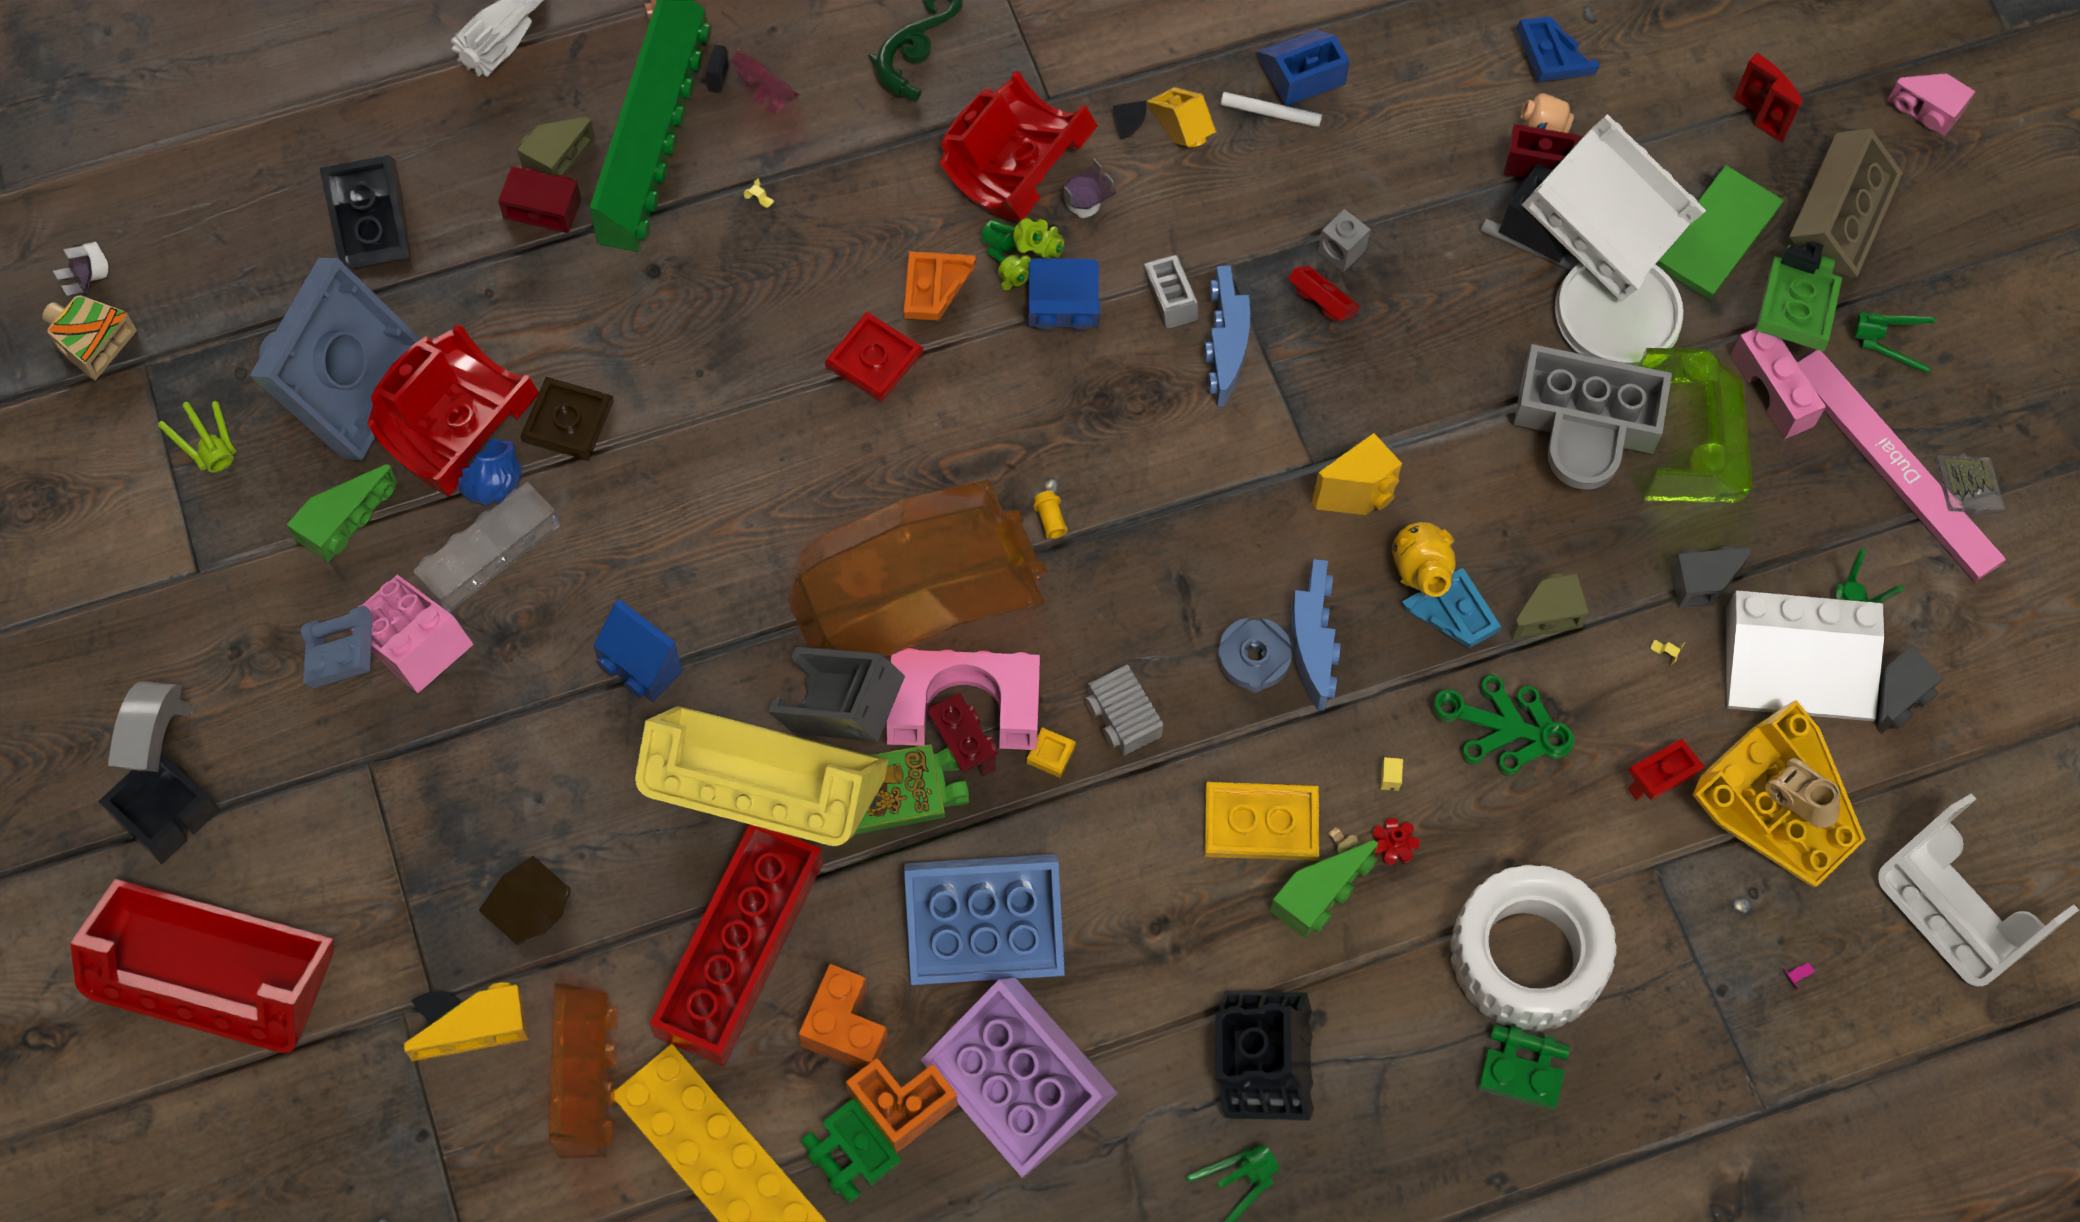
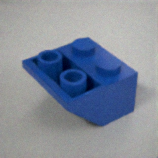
[1256,29,1350,106]

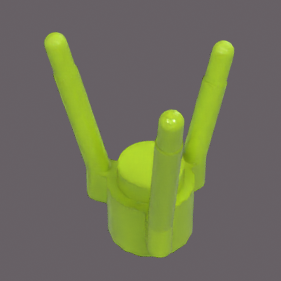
[158,401,236,473]

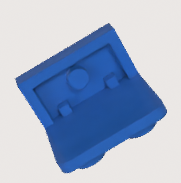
[1029,258,1100,329]

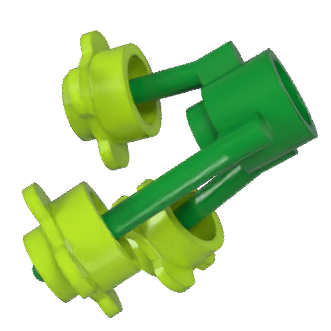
[981,218,1064,291]

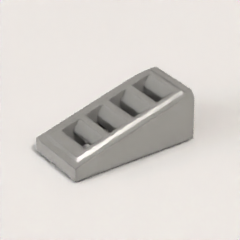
[1144,255,1199,328]

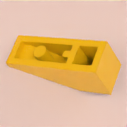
[404,982,529,1061]

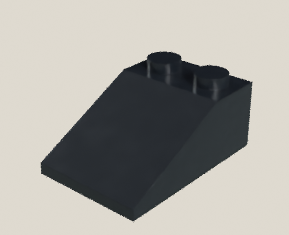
[319,155,411,270]

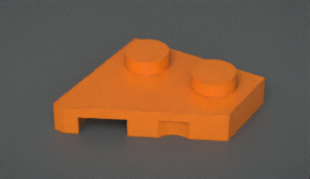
[904,251,976,321]

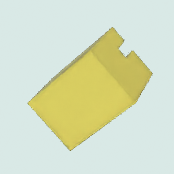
[1380,757,1403,791]

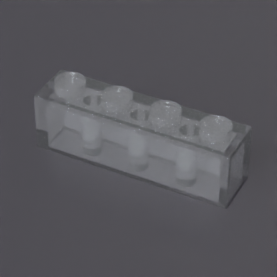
[413,482,560,613]

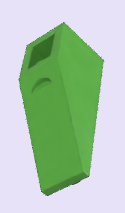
[287,464,397,563]
[1270,840,1379,939]

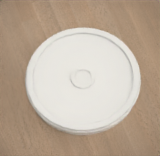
[1555,262,1683,367]

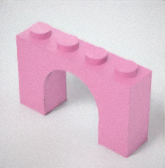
[886,648,1040,750]

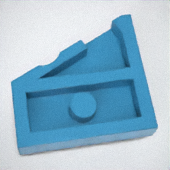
[1402,567,1501,649]

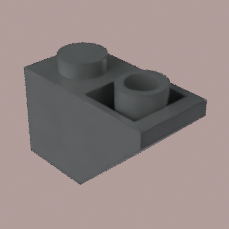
[1670,545,1751,608]
[1876,646,1944,734]

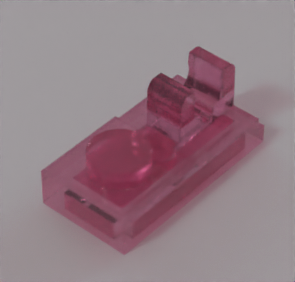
[730,50,800,114]

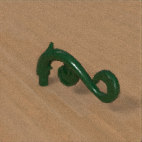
[868,0,963,102]

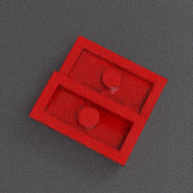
[1733,52,1803,143]

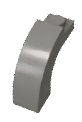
[108,681,191,772]

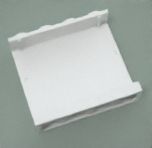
[1522,114,1706,301]

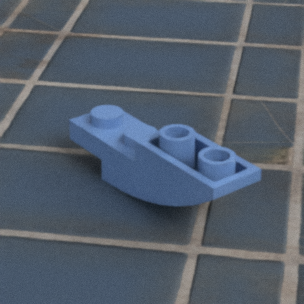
[1204,265,1250,407]
[1291,559,1341,711]

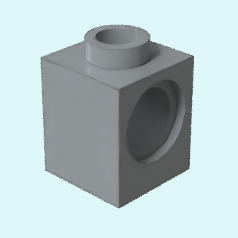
[1318,209,1371,272]

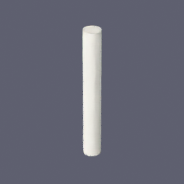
[1221,92,1322,128]

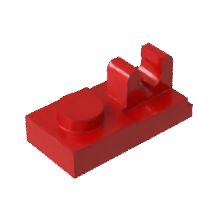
[1628,738,1705,801]

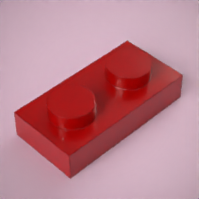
[1288,265,1361,321]

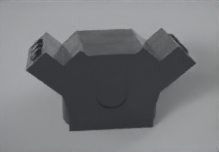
[1215,991,1314,1120]

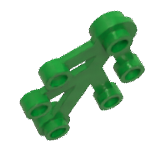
[1433,675,1574,777]

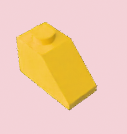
[1146,87,1216,148]

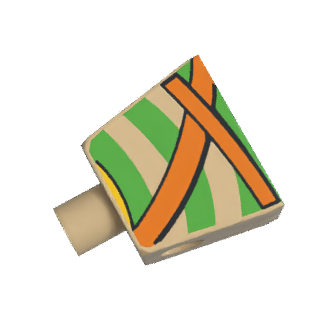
[42,295,137,380]

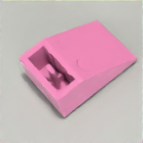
[348,575,474,693]

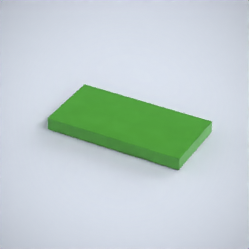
[1656,165,1784,301]

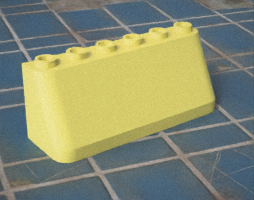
[635,706,888,846]

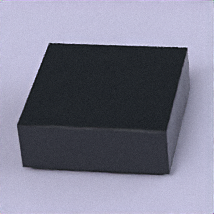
[706,45,730,93]

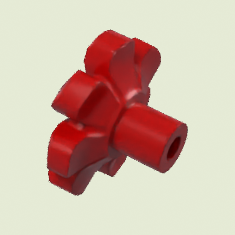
[1372,818,1420,866]

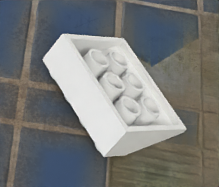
[1726,590,1884,722]

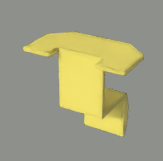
[743,178,774,208]
[1650,640,1685,665]

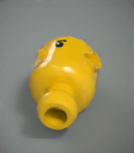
[1392,522,1456,597]

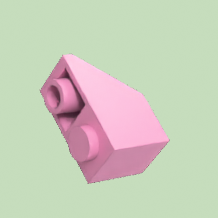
[1888,74,1975,136]

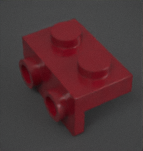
[928,693,999,777]

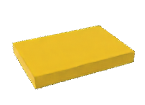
[1205,782,1319,861]

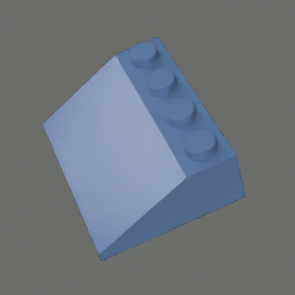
[904,854,1065,985]

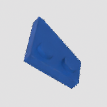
[1516,16,1600,82]

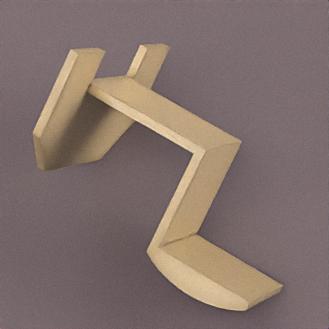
[1326,827,1360,854]

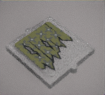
[1934,453,2005,516]

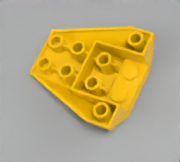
[1692,700,1866,888]

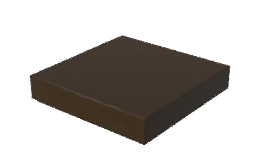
[520,377,614,461]

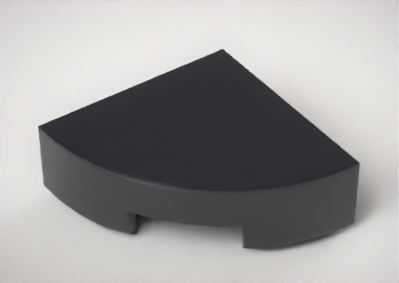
[1113,100,1147,140]
[1781,242,1824,274]
[411,992,463,1025]

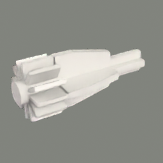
[451,0,543,77]

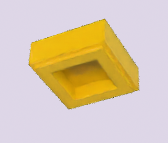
[1027,727,1076,778]

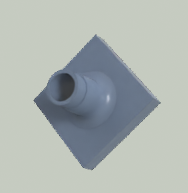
[250,258,421,461]

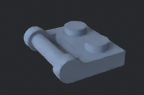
[301,606,372,688]

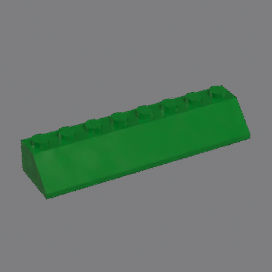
[590,0,712,252]

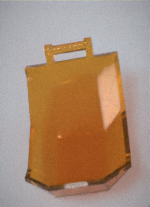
[788,480,1048,658]

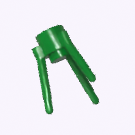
[1854,311,1936,373]
[1833,548,1904,603]
[1186,1144,1280,1222]

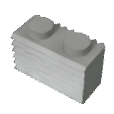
[1085,665,1164,756]

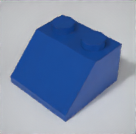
[594,599,682,703]

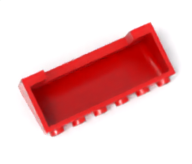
[70,879,333,1053]

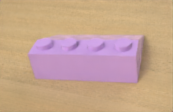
[921,978,1118,1178]

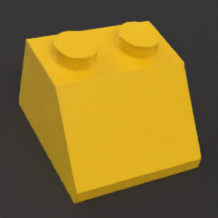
[1311,433,1402,515]

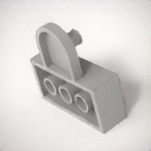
[1514,344,1672,489]

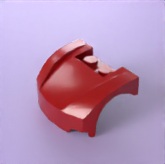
[939,71,1098,221]
[367,324,539,497]

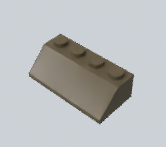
[1790,128,1902,278]

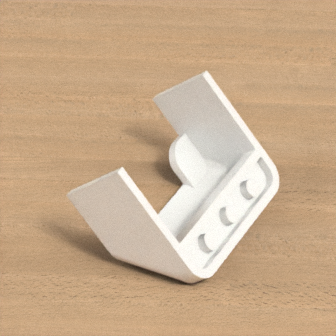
[1878,793,2079,986]

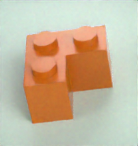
[799,964,888,1070]
[846,1058,958,1153]

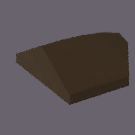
[479,856,571,945]

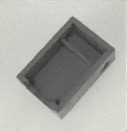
[768,647,905,742]

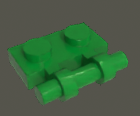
[1478,1024,1570,1111]
[800,1098,902,1204]

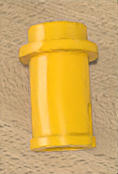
[1033,491,1068,539]

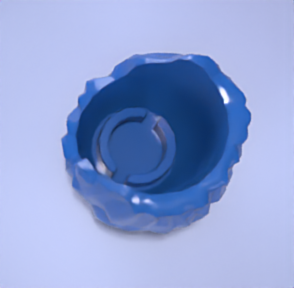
[458,438,521,506]

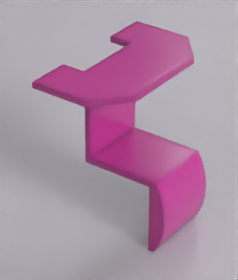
[1783,962,1815,990]

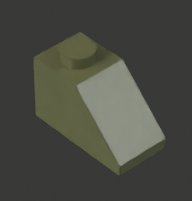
[518,116,595,176]
[1510,573,1589,640]

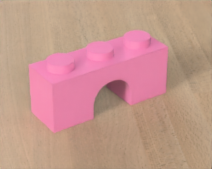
[1730,329,1826,440]

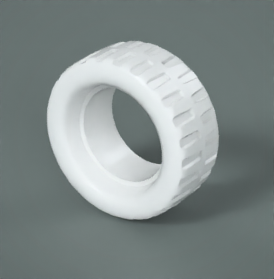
[1450,865,1617,1031]

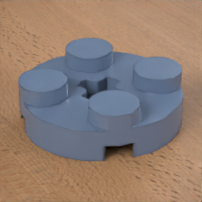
[1217,618,1292,693]

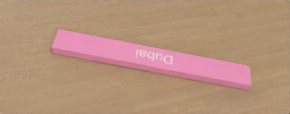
[1797,350,2006,582]

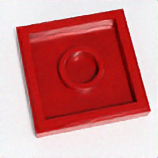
[825,311,923,403]

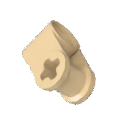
[1765,758,1840,828]

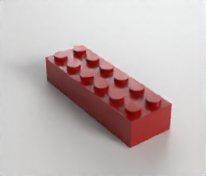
[649,824,824,1067]

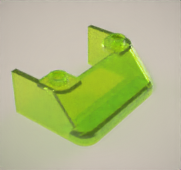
[1639,348,1753,502]

